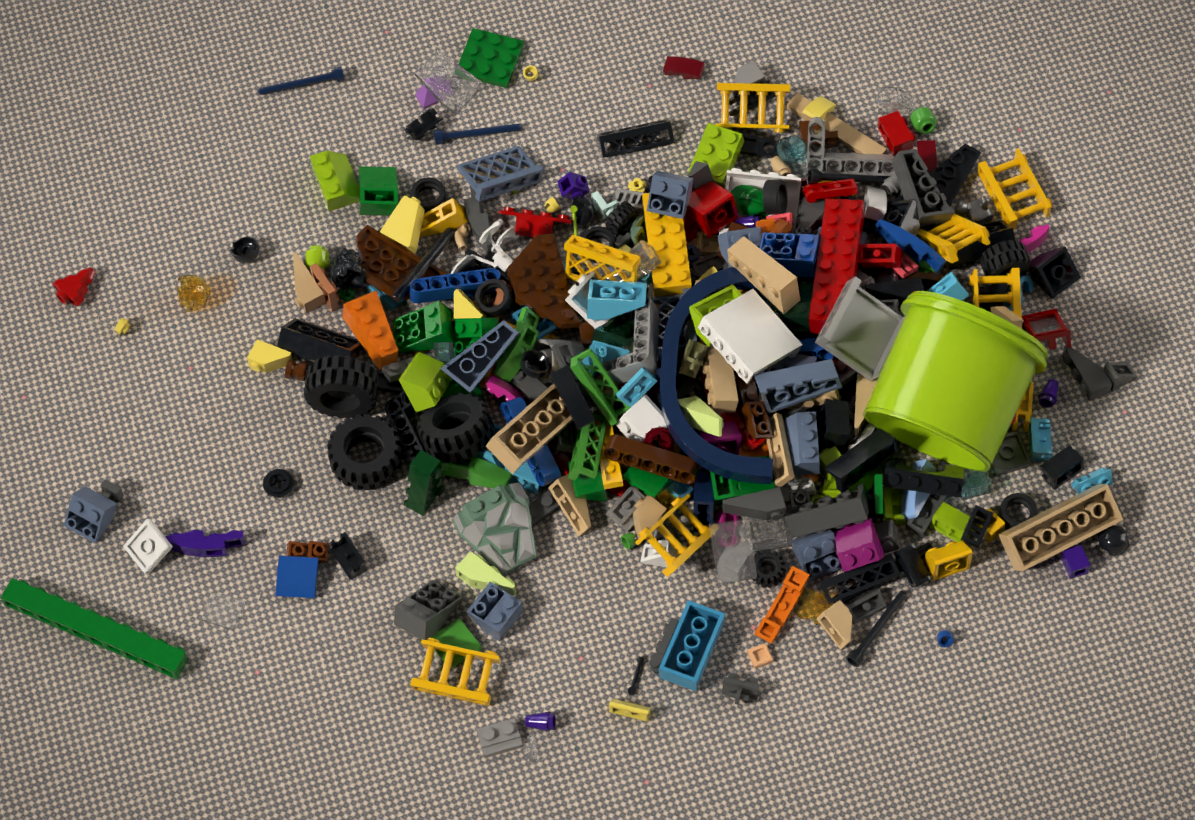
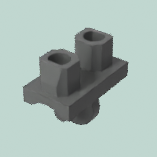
[721,673,760,705]

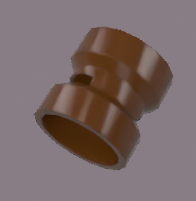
[285,360,308,381]

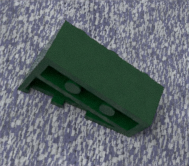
[404,450,445,516]

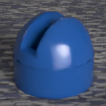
[937,630,954,648]

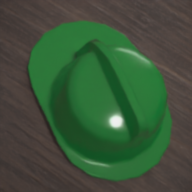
[730,185,767,218]

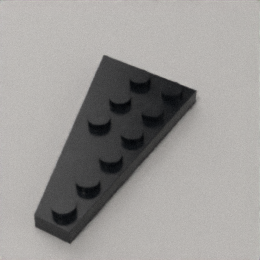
[895,144,981,232]

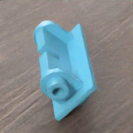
[1071,467,1113,494]

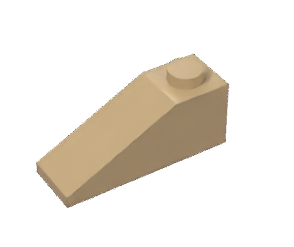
[293,253,326,313]
[854,374,878,435]
[548,474,591,536]

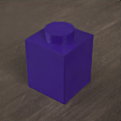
[1061,545,1090,579]

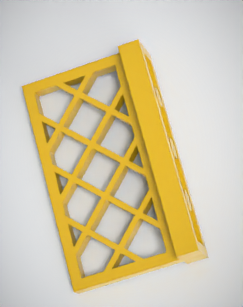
[564,235,641,282]

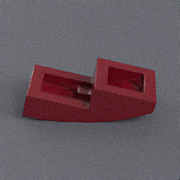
[663,56,705,79]
[916,140,937,173]

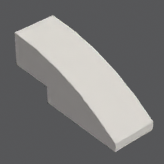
[864,185,887,221]

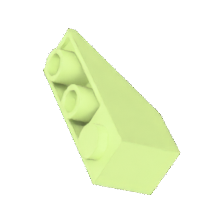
[678,396,724,437]
[455,551,516,596]

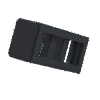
[960,505,993,548]

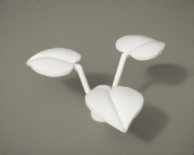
[451,218,516,274]

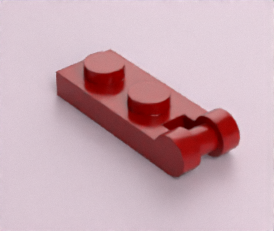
[803,179,858,203]

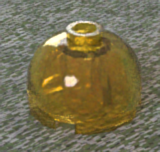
[177,274,211,312]

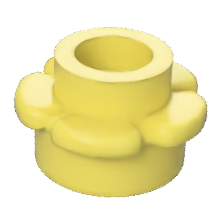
[628,178,647,193]
[114,317,131,335]

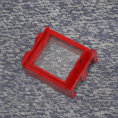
[1022,308,1071,350]

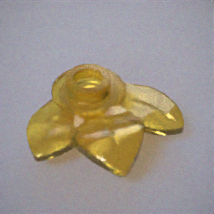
[796,589,832,625]

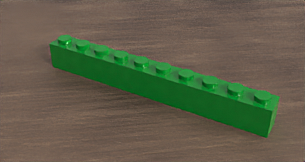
[0,578,188,680]

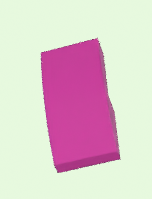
[1019,224,1049,253]
[486,375,524,401]

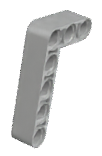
[807,117,895,176]
[599,295,659,385]

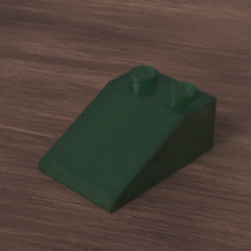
[772,282,814,332]

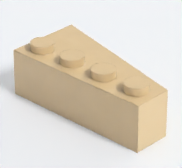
[727,236,800,314]

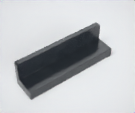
[825,428,898,493]

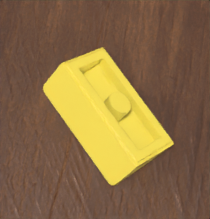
[609,699,651,721]

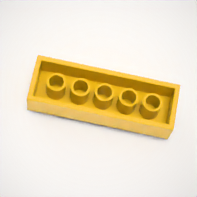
[642,193,692,297]

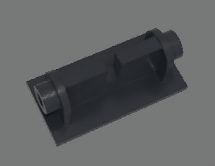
[404,108,443,141]

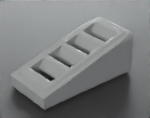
[611,189,645,215]

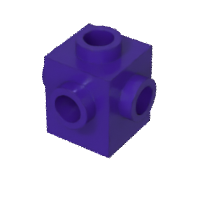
[557,172,590,200]

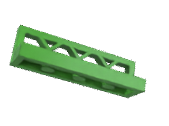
[570,348,631,426]
[568,412,607,481]

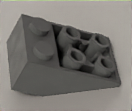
[394,580,464,640]

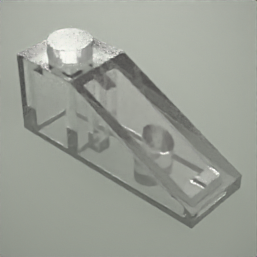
[602,240,661,281]

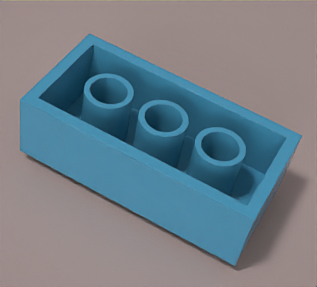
[659,600,725,691]

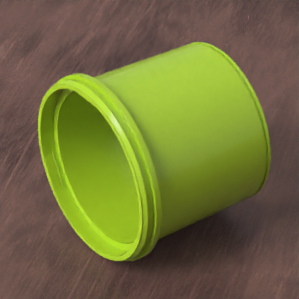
[863,291,1048,472]

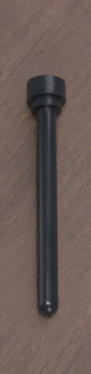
[807,169,890,184]
[845,591,906,667]

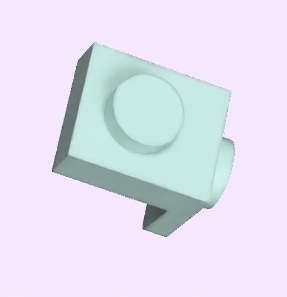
[591,191,619,220]

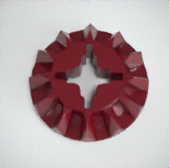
[643,426,674,451]

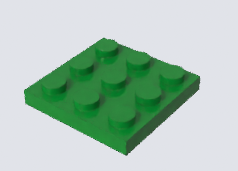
[456,28,524,88]

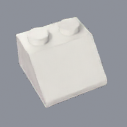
[615,395,667,443]

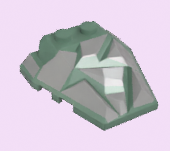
[452,482,537,576]

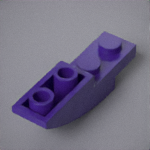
[165,529,246,557]

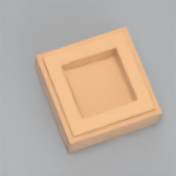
[747,643,773,669]

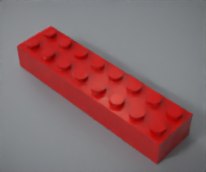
[809,199,865,334]

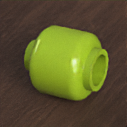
[305,245,329,270]

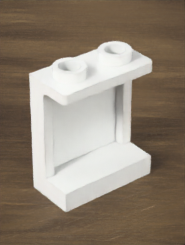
[565,271,611,331]

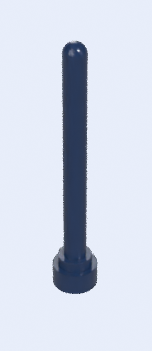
[258,66,344,95]
[434,123,522,145]

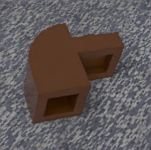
[799,120,838,151]

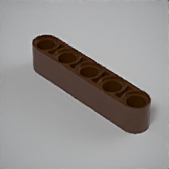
[603,435,700,484]

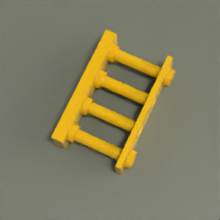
[716,83,790,133]
[977,148,1052,230]
[916,214,990,263]
[969,268,1022,329]
[635,494,719,577]
[410,638,501,706]

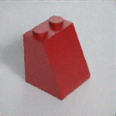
[685,180,739,238]

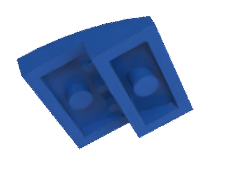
[276,555,319,598]

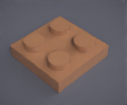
[310,263,339,312]

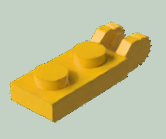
[1012,382,1034,432]

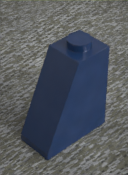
[693,472,714,532]

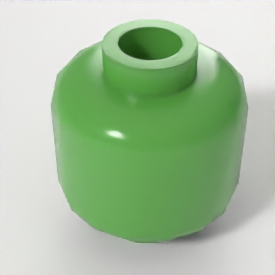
[910,107,937,134]

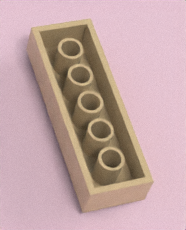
[998,484,1123,571]

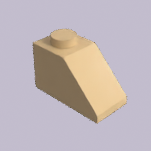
[633,495,667,539]
[816,600,852,650]

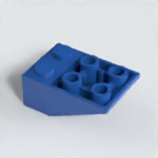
[759,232,820,278]

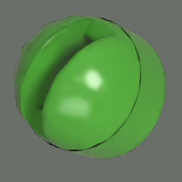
[621,532,638,550]

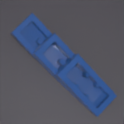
[874,219,946,272]

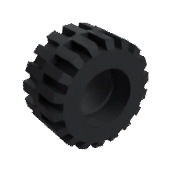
[979,240,1032,284]

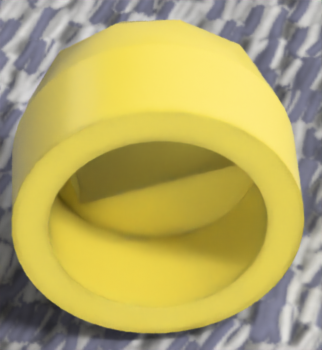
[523,65,538,81]
[545,197,561,213]

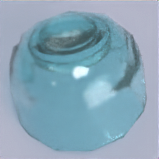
[776,135,807,163]

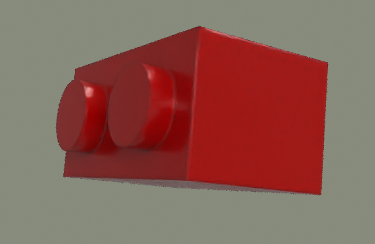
[877,110,915,156]
[858,244,902,268]

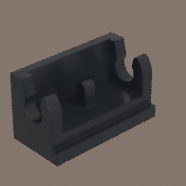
[1040,445,1084,490]
[330,532,367,580]
[894,543,932,588]

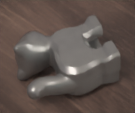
[955,196,994,225]

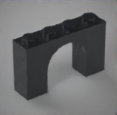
[883,457,965,498]

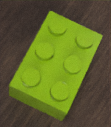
[688,123,744,189]

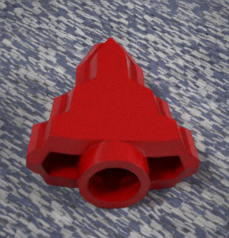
[52,267,96,307]

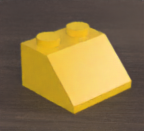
[924,541,973,581]

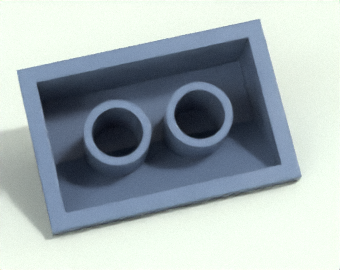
[783,411,820,475]

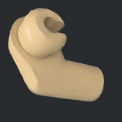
[454,223,471,251]

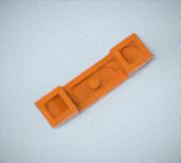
[754,566,810,644]

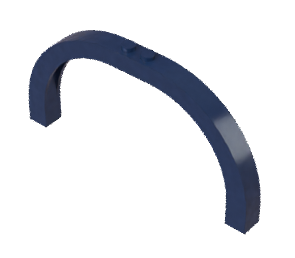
[656,266,784,484]

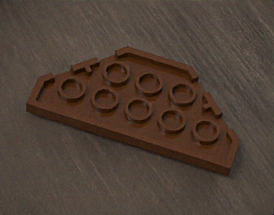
[356,225,447,299]
[507,234,580,329]

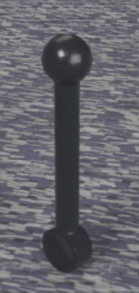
[628,656,644,695]

